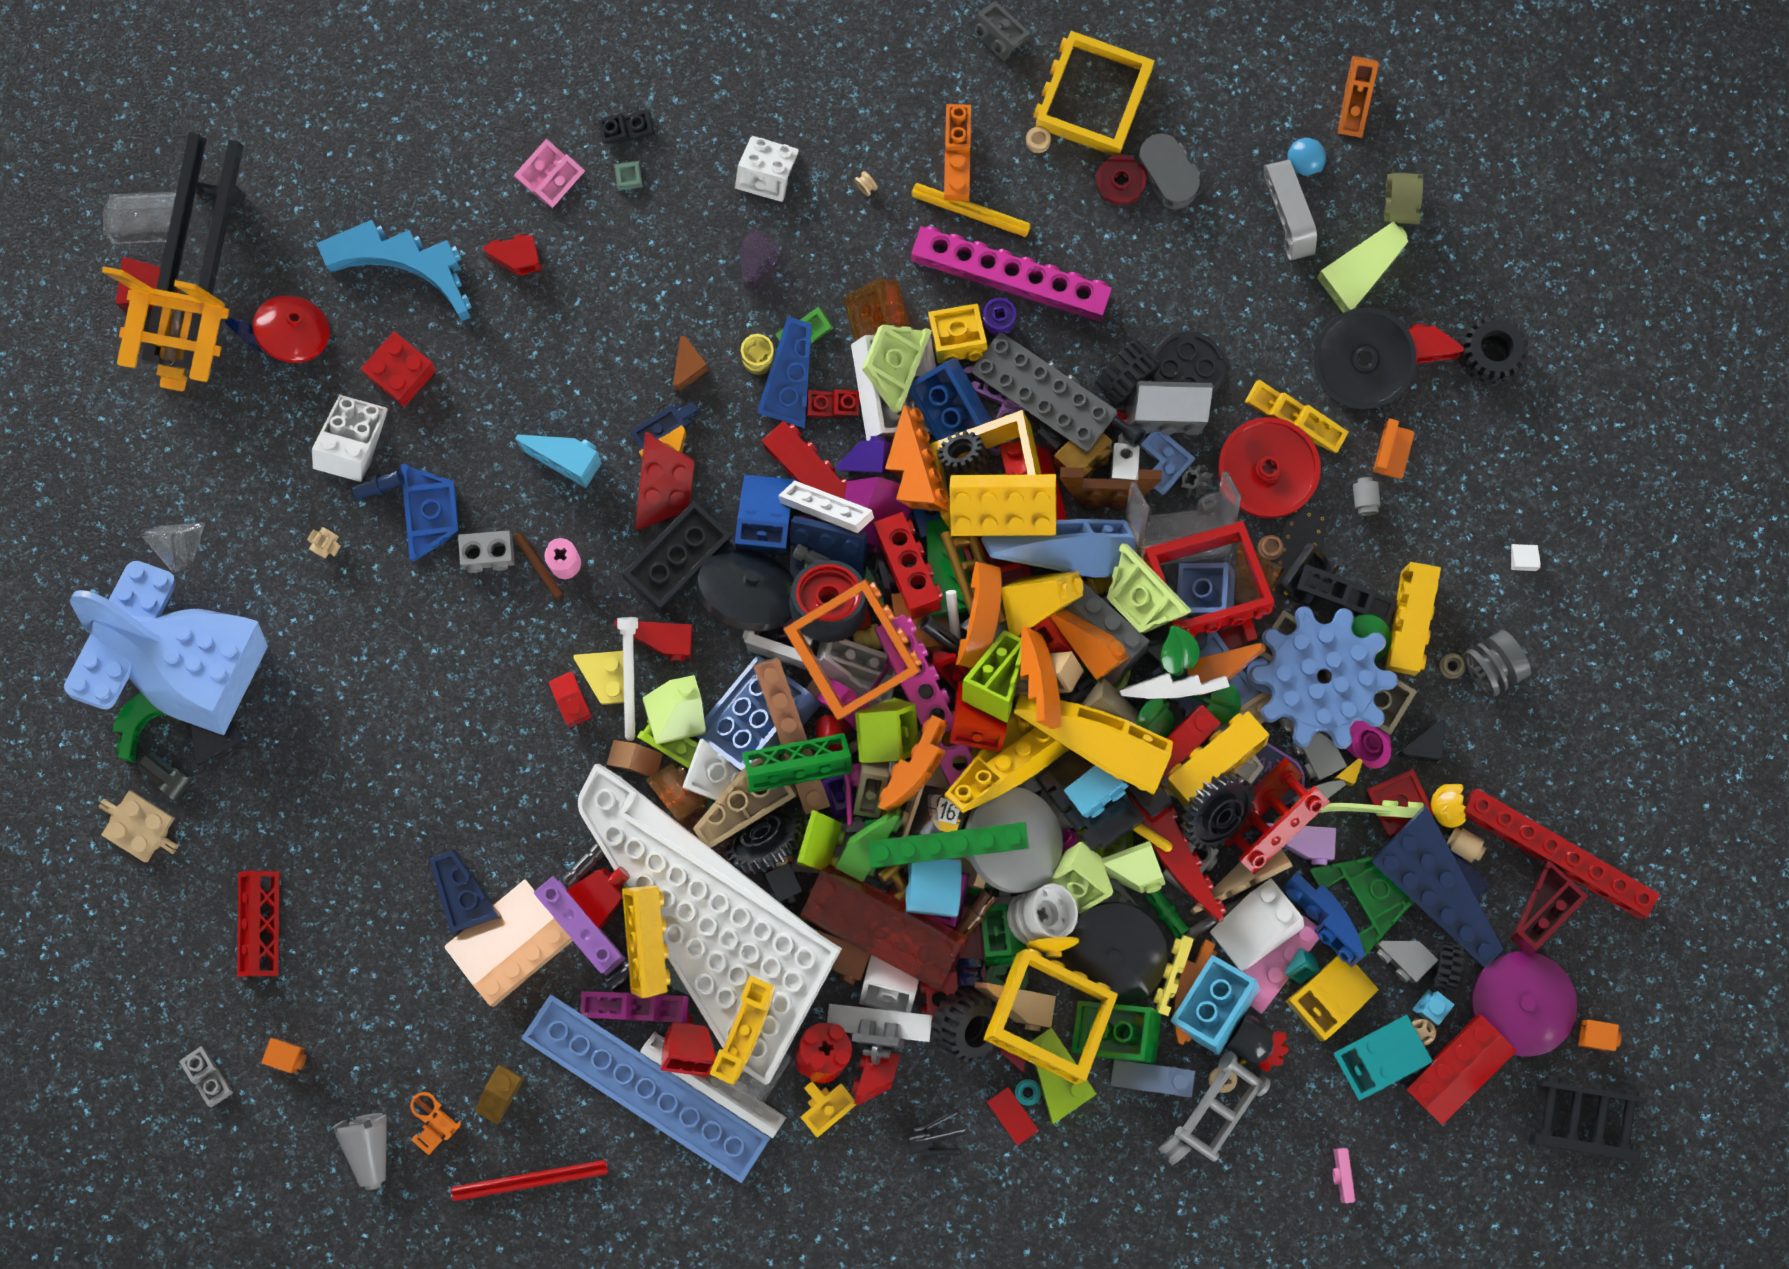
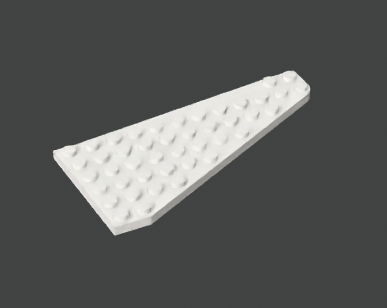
[578,764,842,1085]

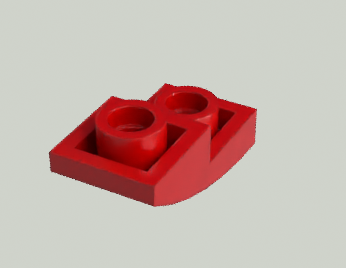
[806,389,859,418]

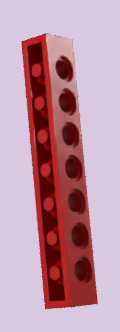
[1463,788,1660,919]

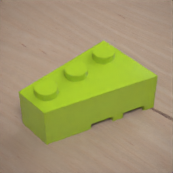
[962,630,1021,723]
[1030,1028,1096,1124]

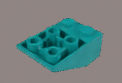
[1333,1014,1433,1101]

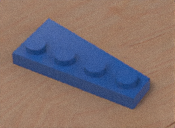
[757,316,812,429]

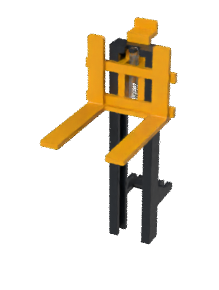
[102,132,246,391]

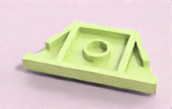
[862,325,932,414]
[1107,543,1192,633]

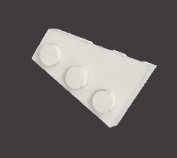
[682,739,741,801]

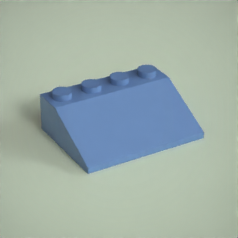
[695,655,821,771]

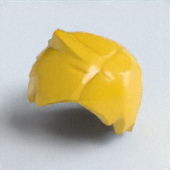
[1431,784,1466,828]

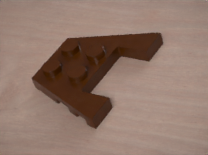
[1060,467,1162,511]

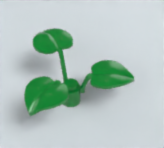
[1136,626,1242,738]

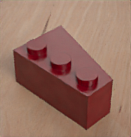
[1510,860,1589,957]

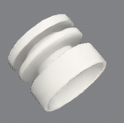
[1007,883,1078,944]

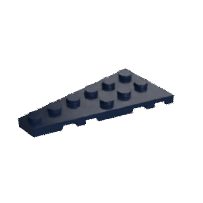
[1371,805,1504,968]

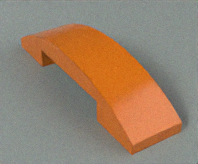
[956,562,1002,669]

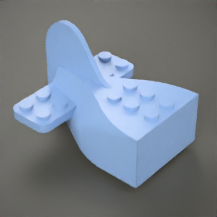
[64,561,268,735]

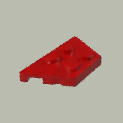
[635,432,694,530]

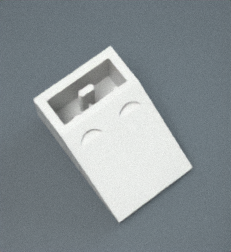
[312,395,388,482]

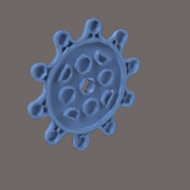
[1249,606,1398,749]

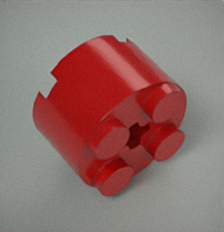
[794,1023,852,1083]

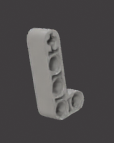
[1264,160,1317,260]

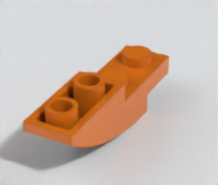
[944,104,971,201]
[878,715,948,812]
[1172,940,1217,1045]

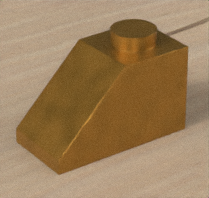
[475,1065,525,1125]

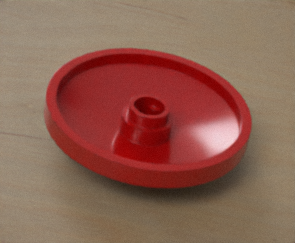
[1218,417,1321,519]

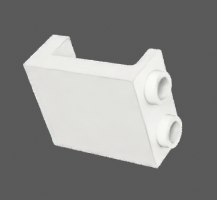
[743,630,814,670]

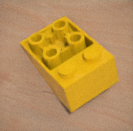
[1285,955,1379,1041]

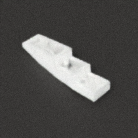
[1118,673,1230,699]
[827,1004,932,1042]

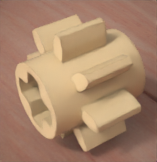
[307,527,341,559]

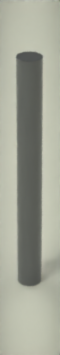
[1180,879,1267,938]

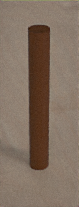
[513,532,563,600]

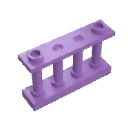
[533,876,627,976]

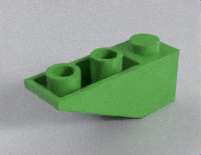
[835,807,903,882]

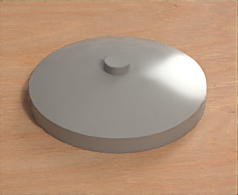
[965,787,1063,893]

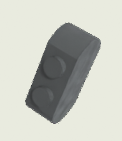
[1137,134,1200,209]

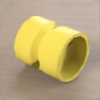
[741,334,775,375]

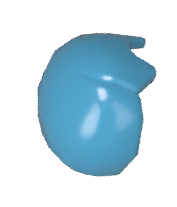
[1287,138,1326,176]

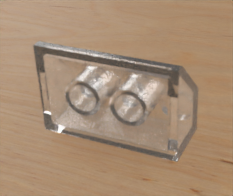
[103,192,176,244]

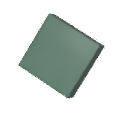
[614,161,643,191]

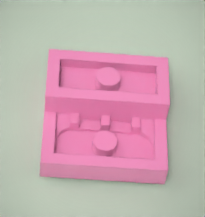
[513,139,585,208]

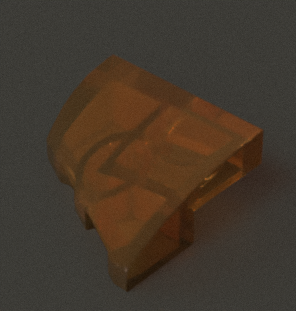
[1234,543,1284,604]

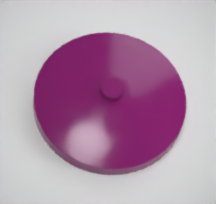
[1471,951,1577,1057]

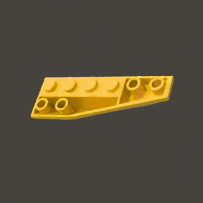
[1014,694,1173,794]
[945,714,1070,813]

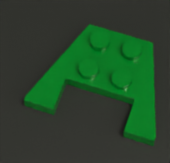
[1308,856,1414,958]

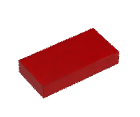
[987,1087,1039,1146]

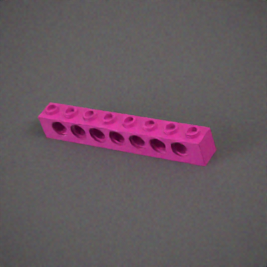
[911,226,1112,322]
[874,615,973,818]

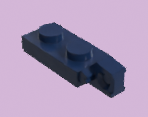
[630,401,699,450]

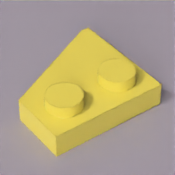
[574,651,624,705]

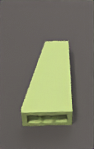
[1317,221,1408,313]

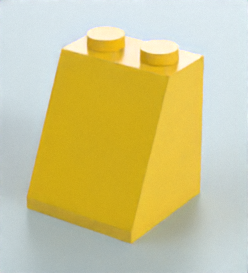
[1001,571,1084,636]

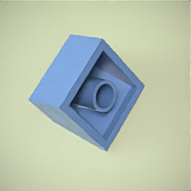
[1177,563,1236,618]

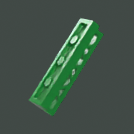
[742,733,852,793]

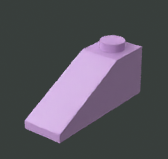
[1254,823,1336,865]

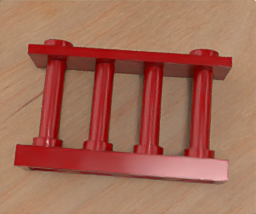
[1225,757,1330,874]

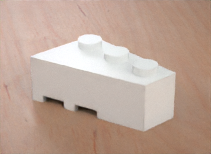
[816,639,896,706]

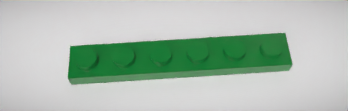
[867,822,1029,868]

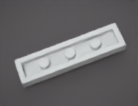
[778,481,874,533]

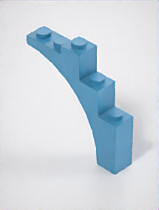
[316,220,472,321]

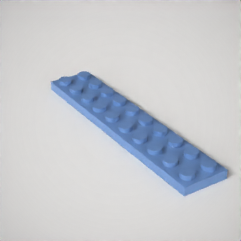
[521,994,770,1183]

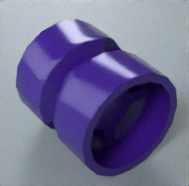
[982,298,1016,338]

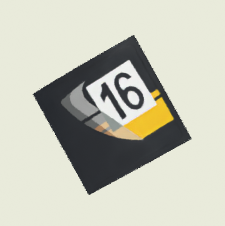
[908,785,969,836]

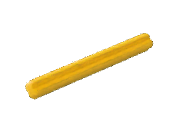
[912,183,1030,237]

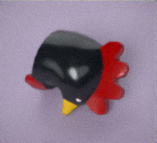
[1223,1013,1289,1071]

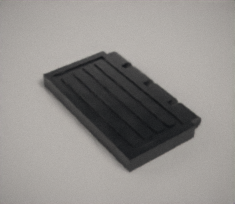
[1035,749,1145,851]

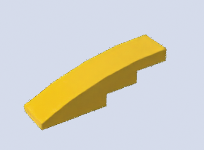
[1245,380,1349,454]

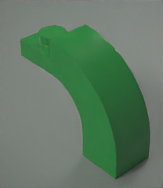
[112,693,167,762]

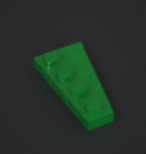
[926,518,972,619]

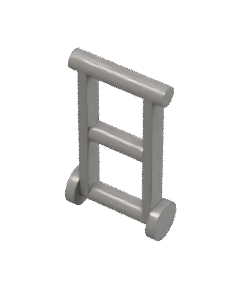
[1174,1051,1271,1162]

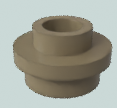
[1439,653,1465,679]

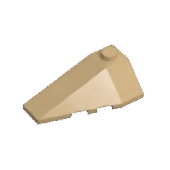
[693,758,797,848]
[1190,849,1292,915]

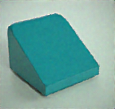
[1285,947,1321,984]

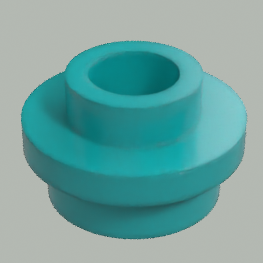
[1015,1079,1041,1106]

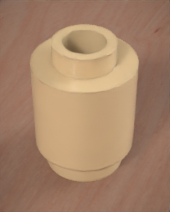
[1446,827,1486,863]

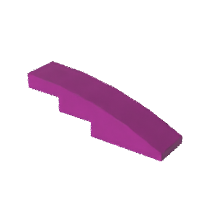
[580,991,688,1023]

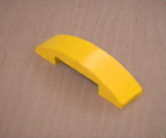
[710,975,774,1085]

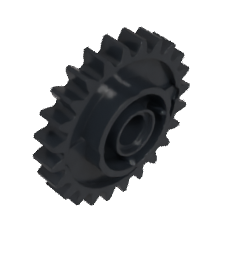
[1180,772,1256,851]
[726,806,806,874]

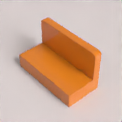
[1373,418,1414,479]

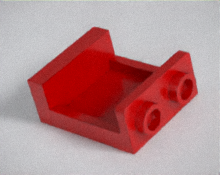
[949,681,1007,752]

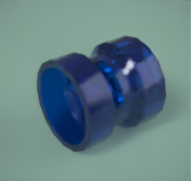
[957,958,984,986]

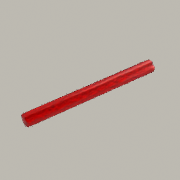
[451,1160,608,1201]

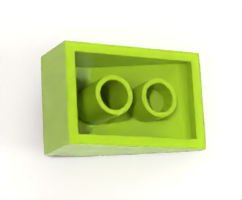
[797,810,846,875]

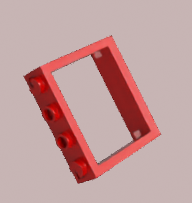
[1143,521,1275,637]

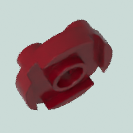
[1096,154,1146,205]

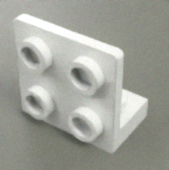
[735,136,798,202]

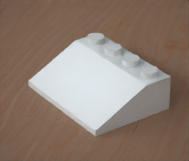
[851,335,936,441]

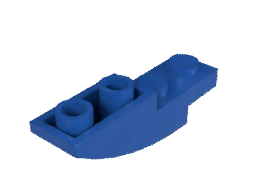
[1282,872,1365,967]

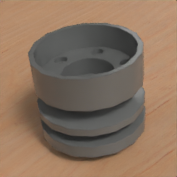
[1463,630,1531,698]

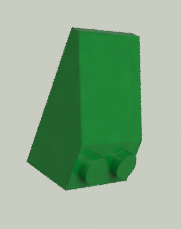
[1071,1001,1162,1064]

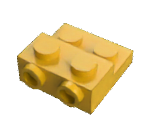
[928,304,987,364]

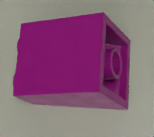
[844,477,912,555]

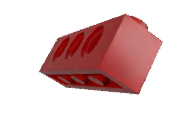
[874,512,943,620]

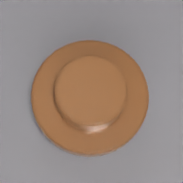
[1258,535,1284,561]

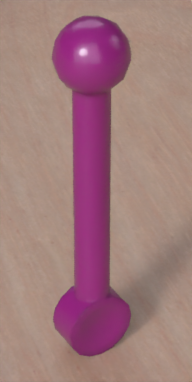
[864,658,892,695]

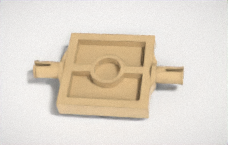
[99,791,179,862]

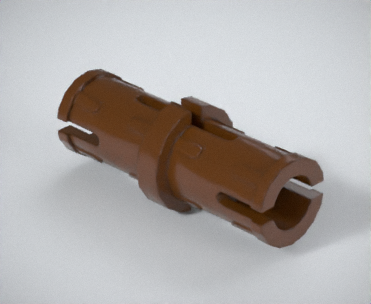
[954,888,998,940]

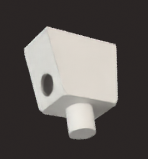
[1109,434,1140,480]

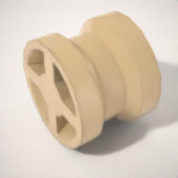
[1412,1019,1436,1045]
[1208,1067,1237,1093]

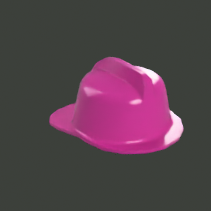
[1346,721,1391,769]

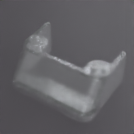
[1126,472,1241,565]

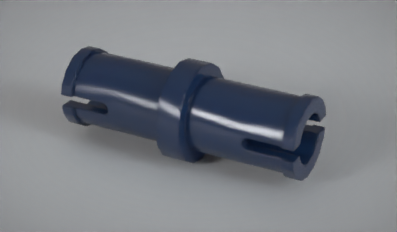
[352,469,405,500]

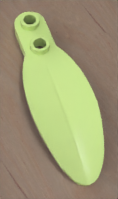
[1274,800,1429,824]

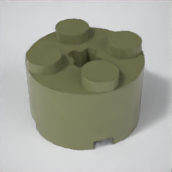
[1384,173,1423,225]

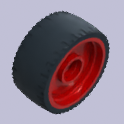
[790,560,868,643]

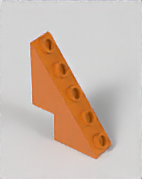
[885,405,950,512]

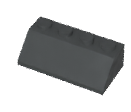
[1061,582,1150,686]

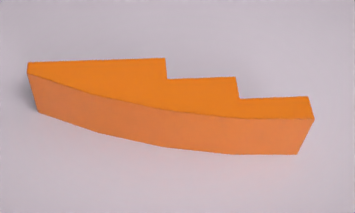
[1020,626,1061,729]

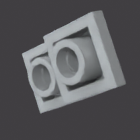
[179,1046,233,1108]

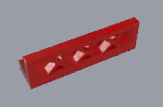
[237,870,279,977]

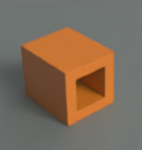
[1578,1020,1622,1052]
[261,1038,306,1074]

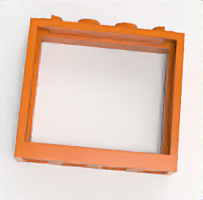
[784,580,922,720]

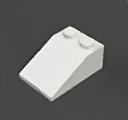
[1210,878,1304,972]

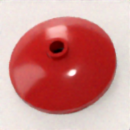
[253,296,330,363]

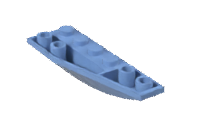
[981,519,1136,577]

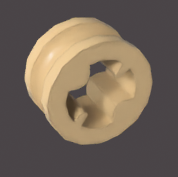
[854,171,878,197]

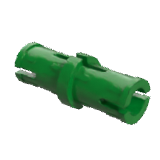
[1145,890,1189,938]

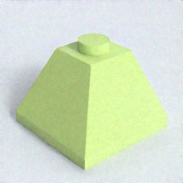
[643,675,706,745]
[1102,841,1166,893]
[1043,842,1113,914]

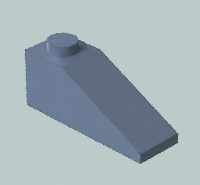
[1110,1060,1195,1098]

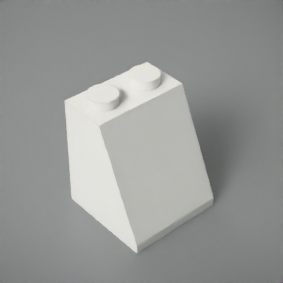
[859,926,929,1013]

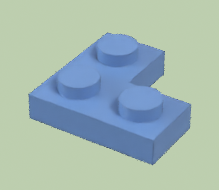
[1140,432,1196,497]

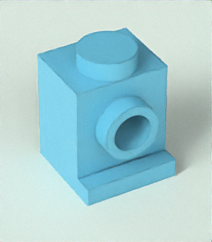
[1412,989,1454,1026]

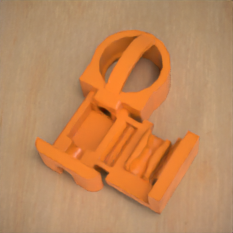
[410,1092,461,1155]

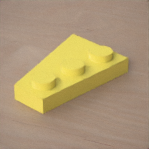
[1153,934,1194,1016]

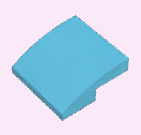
[905,859,961,917]

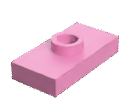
[1332,1148,1355,1203]

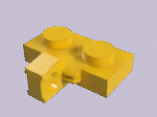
[800,1081,856,1138]

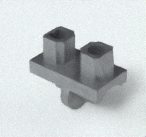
[852,1020,905,1065]

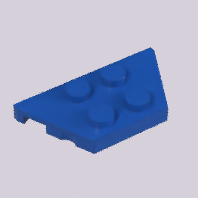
[401,464,460,562]

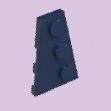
[791,516,868,579]
[429,850,502,933]

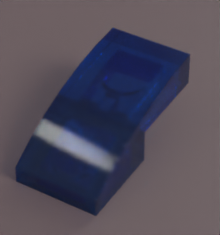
[225,318,266,353]

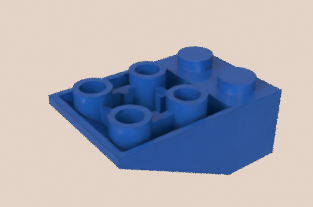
[735,475,795,554]

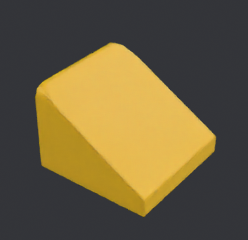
[1332,758,1363,787]

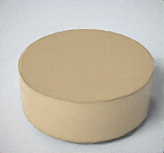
[1026,127,1051,153]

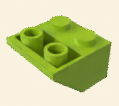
[855,698,919,763]

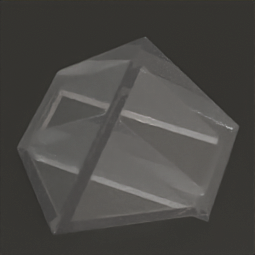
[141,522,205,573]

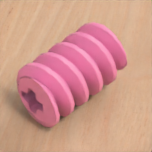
[545,538,581,579]

